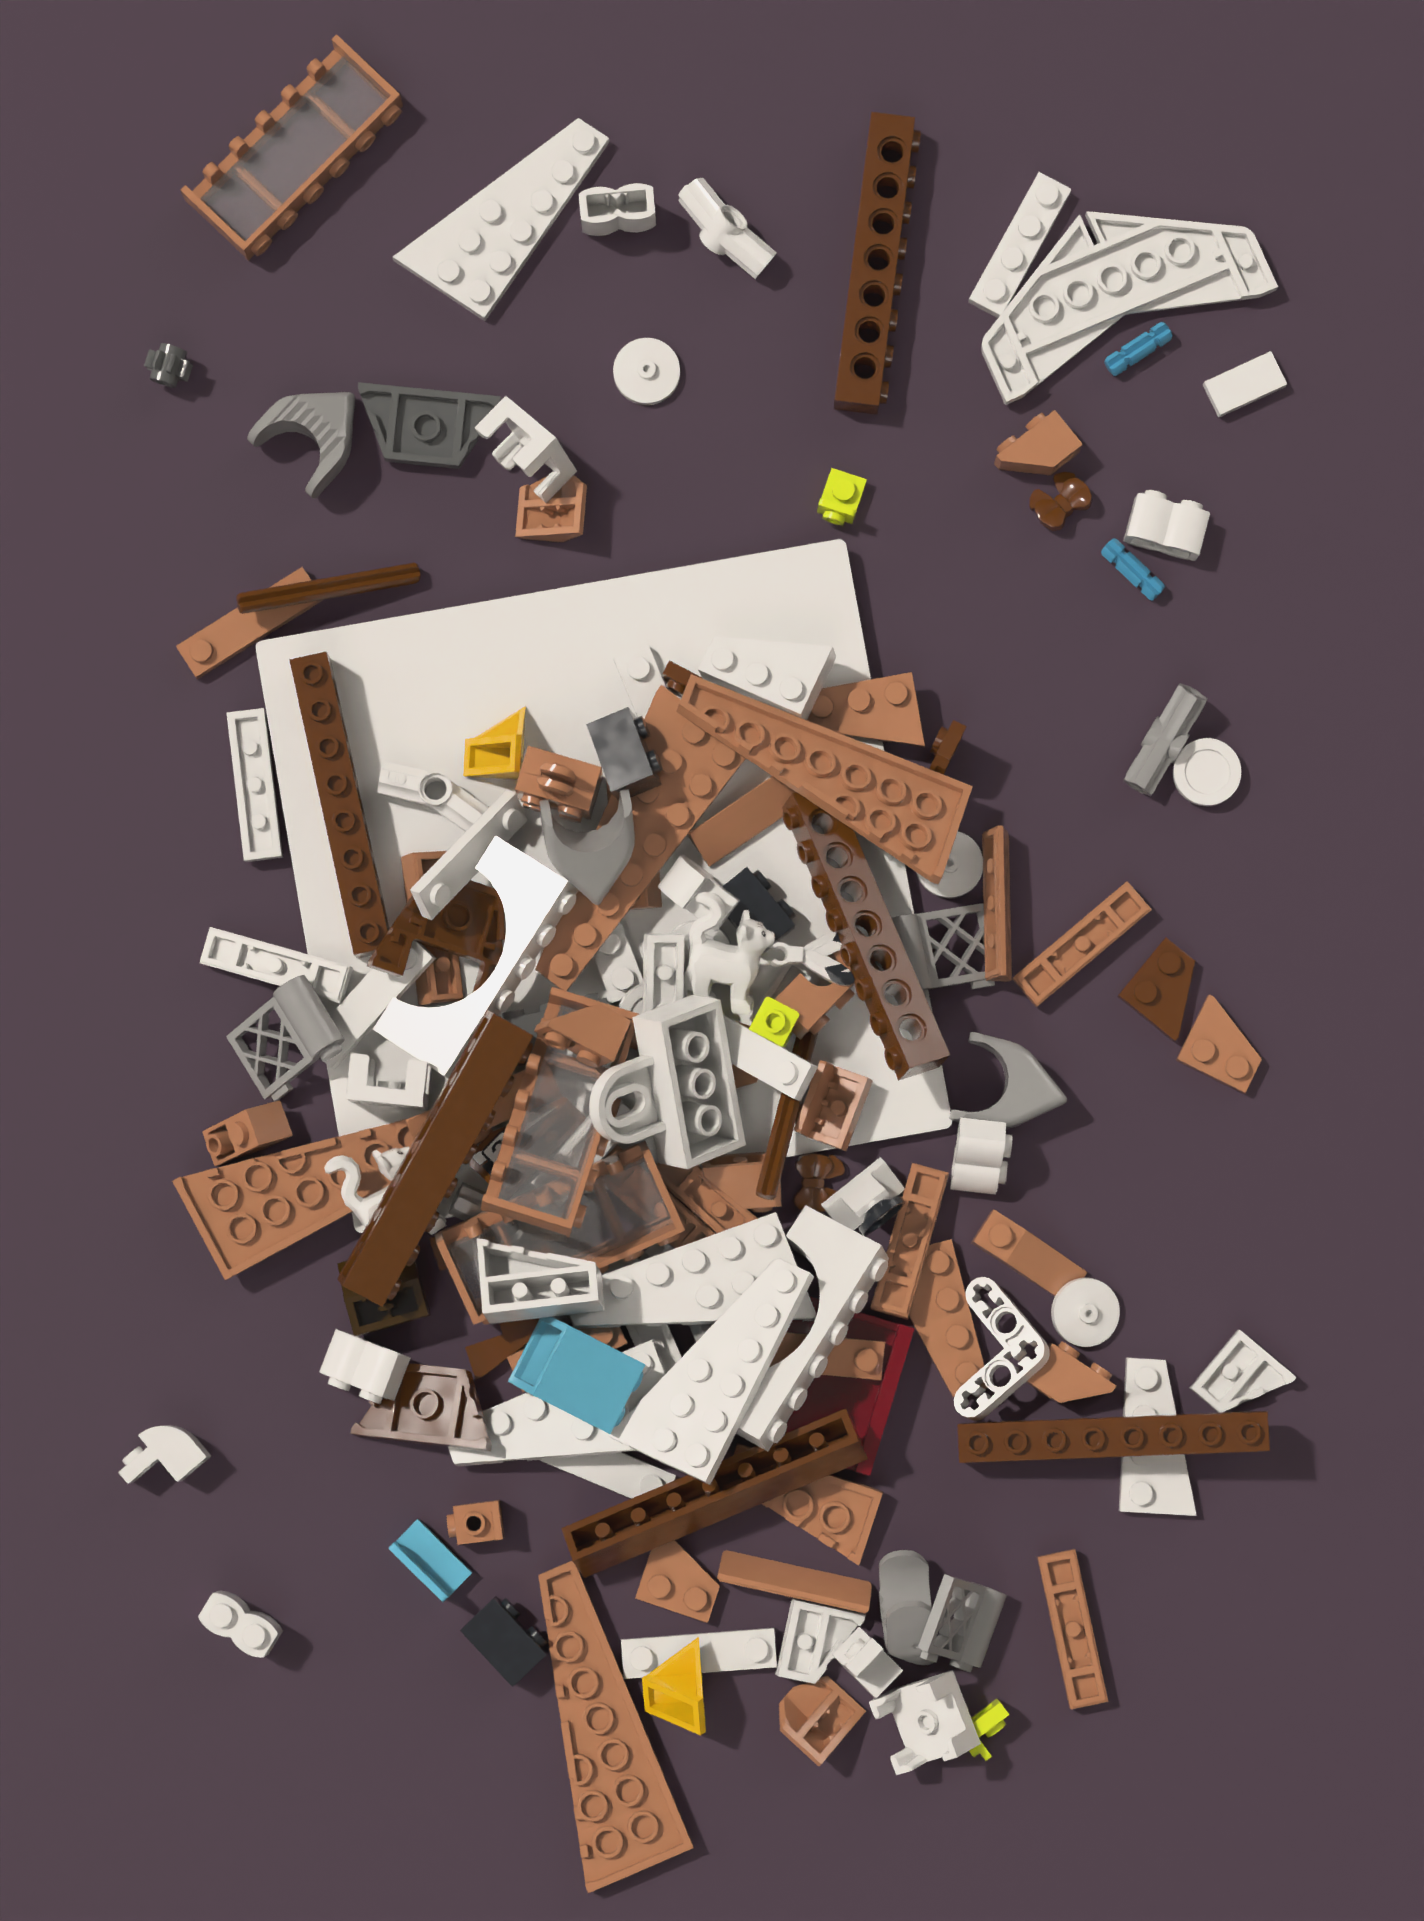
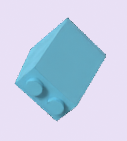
[508,1317,645,1434]

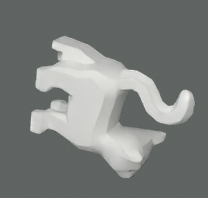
[683,892,775,1015]
[324,1146,446,1235]

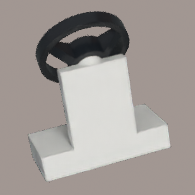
[821,1158,905,1236]

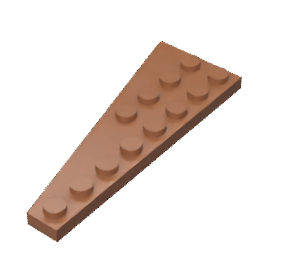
[676,674,973,884]
[535,685,746,991]
[172,1119,493,1280]
[538,1560,694,1893]

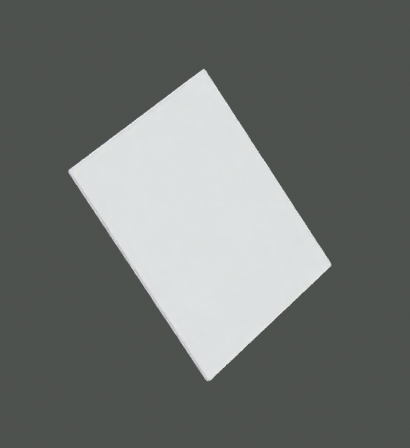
[256,539,952,1233]

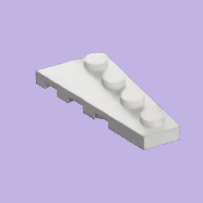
[1119,1358,1197,1516]

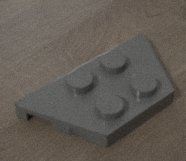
[358,382,501,469]

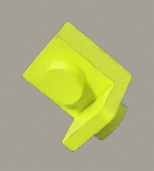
[817,468,867,526]
[749,997,799,1047]
[969,1698,1009,1761]

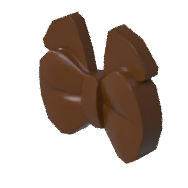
[1029,472,1093,531]
[792,1153,845,1212]

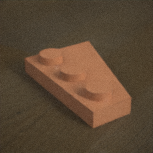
[807,672,925,747]

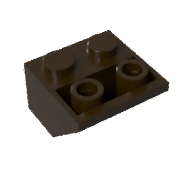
[337,1260,431,1337]

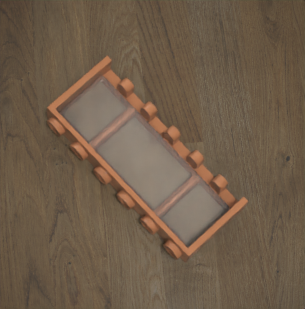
[180,34,403,261]
[481,987,640,1238]
[435,1140,685,1325]

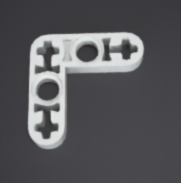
[954,1277,1050,1421]

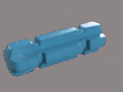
[1104,322,1173,376]
[1101,538,1165,600]

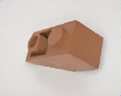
[994,410,1083,475]
[534,1003,631,1068]
[202,1100,293,1167]
[1026,1341,1116,1403]

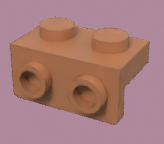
[794,1060,873,1151]

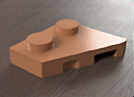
[1176,995,1262,1094]
[635,1540,720,1623]

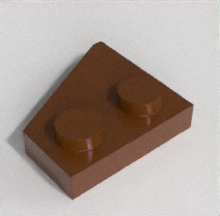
[929,720,967,775]
[1117,937,1195,1042]

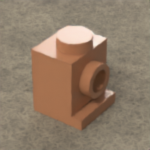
[447,1500,505,1545]

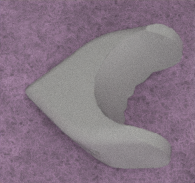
[247,392,355,499]
[539,789,635,905]
[949,1032,1067,1130]
[879,1550,934,1665]

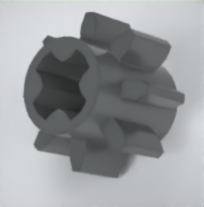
[144,343,193,388]

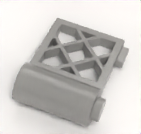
[892,903,995,997]
[226,975,345,1102]
[918,1574,1007,1673]

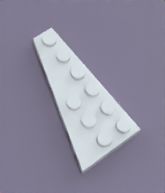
[393,118,609,321]
[569,1212,817,1329]
[608,1258,814,1485]
[448,1340,666,1466]

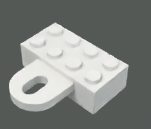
[589,995,746,1169]

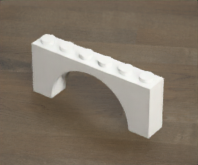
[373,836,578,1078]
[736,1205,889,1451]

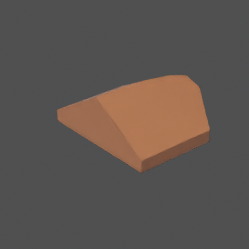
[515,475,587,542]
[779,1676,866,1766]

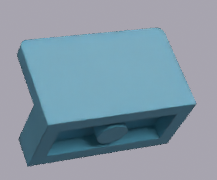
[389,1519,473,1602]

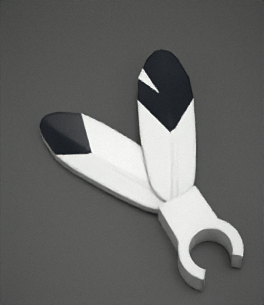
[770,931,854,986]

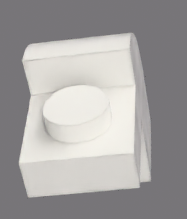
[658,855,740,931]
[118,1425,211,1484]
[832,1627,903,1698]

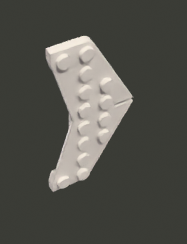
[981,211,1278,405]

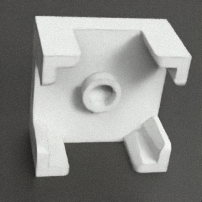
[475,396,577,503]
[346,1053,432,1111]
[869,1670,981,1775]

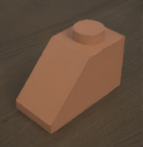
[701,1152,782,1212]

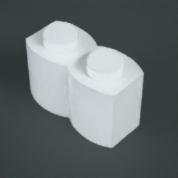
[579,183,656,236]
[1123,490,1210,561]
[950,1117,1012,1195]
[319,1329,410,1404]
[198,1591,283,1658]

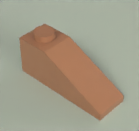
[971,1210,1087,1297]

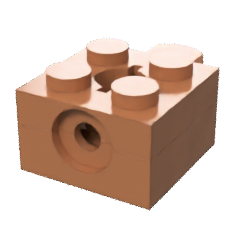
[515,746,603,823]

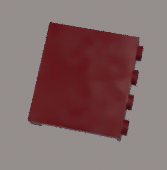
[785,1296,915,1476]

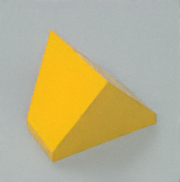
[463,706,526,779]
[642,1637,706,1736]

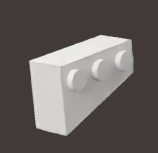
[698,636,836,720]
[477,1238,605,1324]

